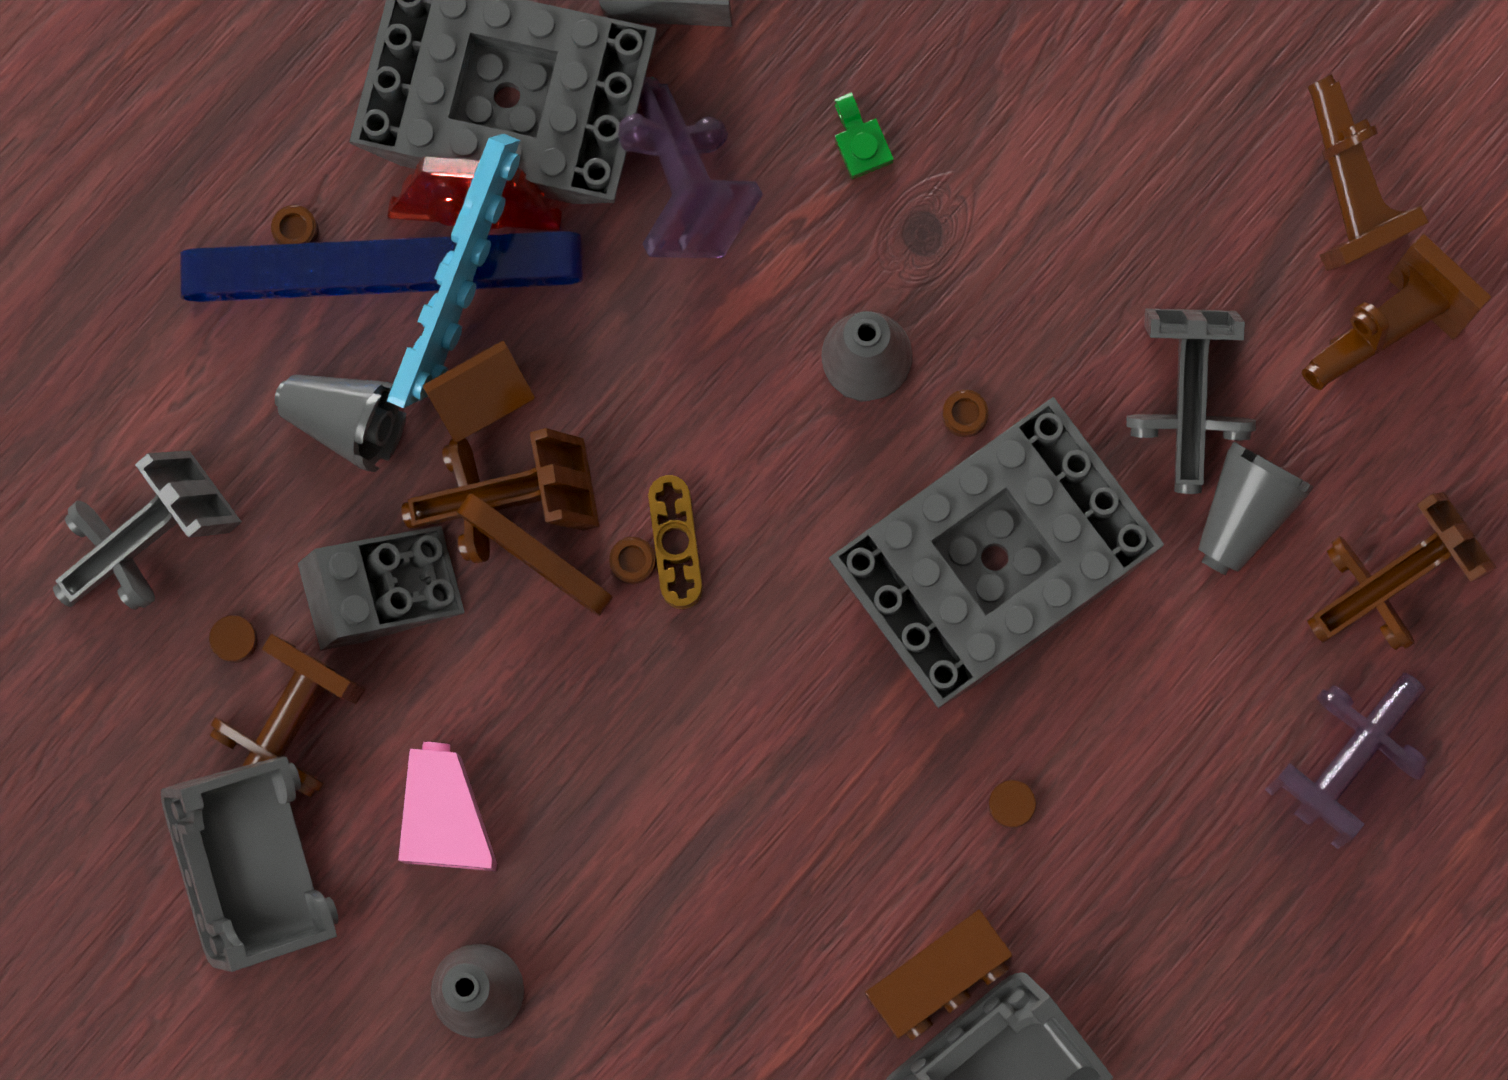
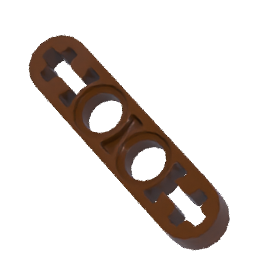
[456,493,613,616]

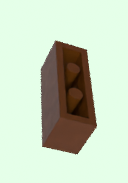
[865,909,1013,1041]

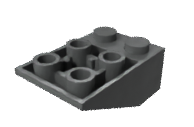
[298,526,465,651]

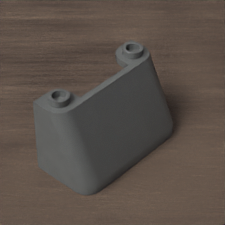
[160,756,339,972]
[886,972,1114,1080]

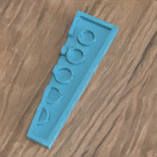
[387,134,520,408]

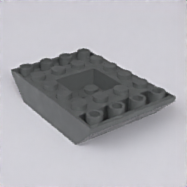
[349,0,657,204]
[828,397,1164,709]

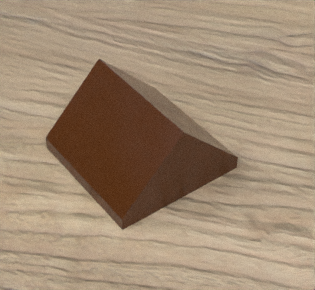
[422,340,536,443]

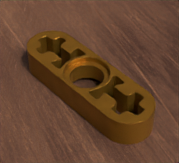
[648,475,703,609]

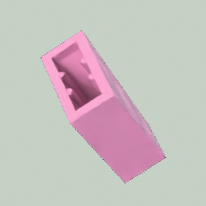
[398,742,497,871]

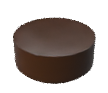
[271,205,318,253]
[942,390,988,438]
[609,537,656,584]
[209,615,257,663]
[988,780,1036,828]

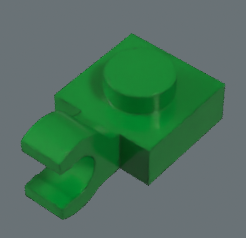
[834,92,894,180]

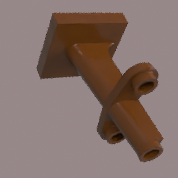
[1307,74,1429,271]
[1302,233,1492,390]
[401,428,600,564]
[1307,492,1497,650]
[210,634,366,797]

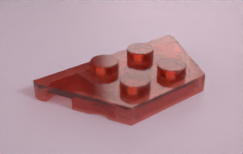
[387,156,562,231]

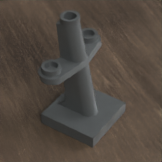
[1126,308,1256,494]
[53,451,242,610]

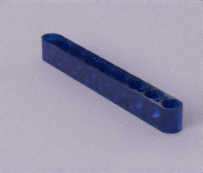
[180,231,583,302]

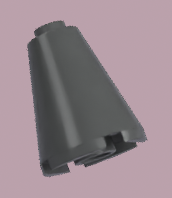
[821,311,912,402]
[275,374,407,472]
[1198,442,1314,575]
[431,944,525,1038]

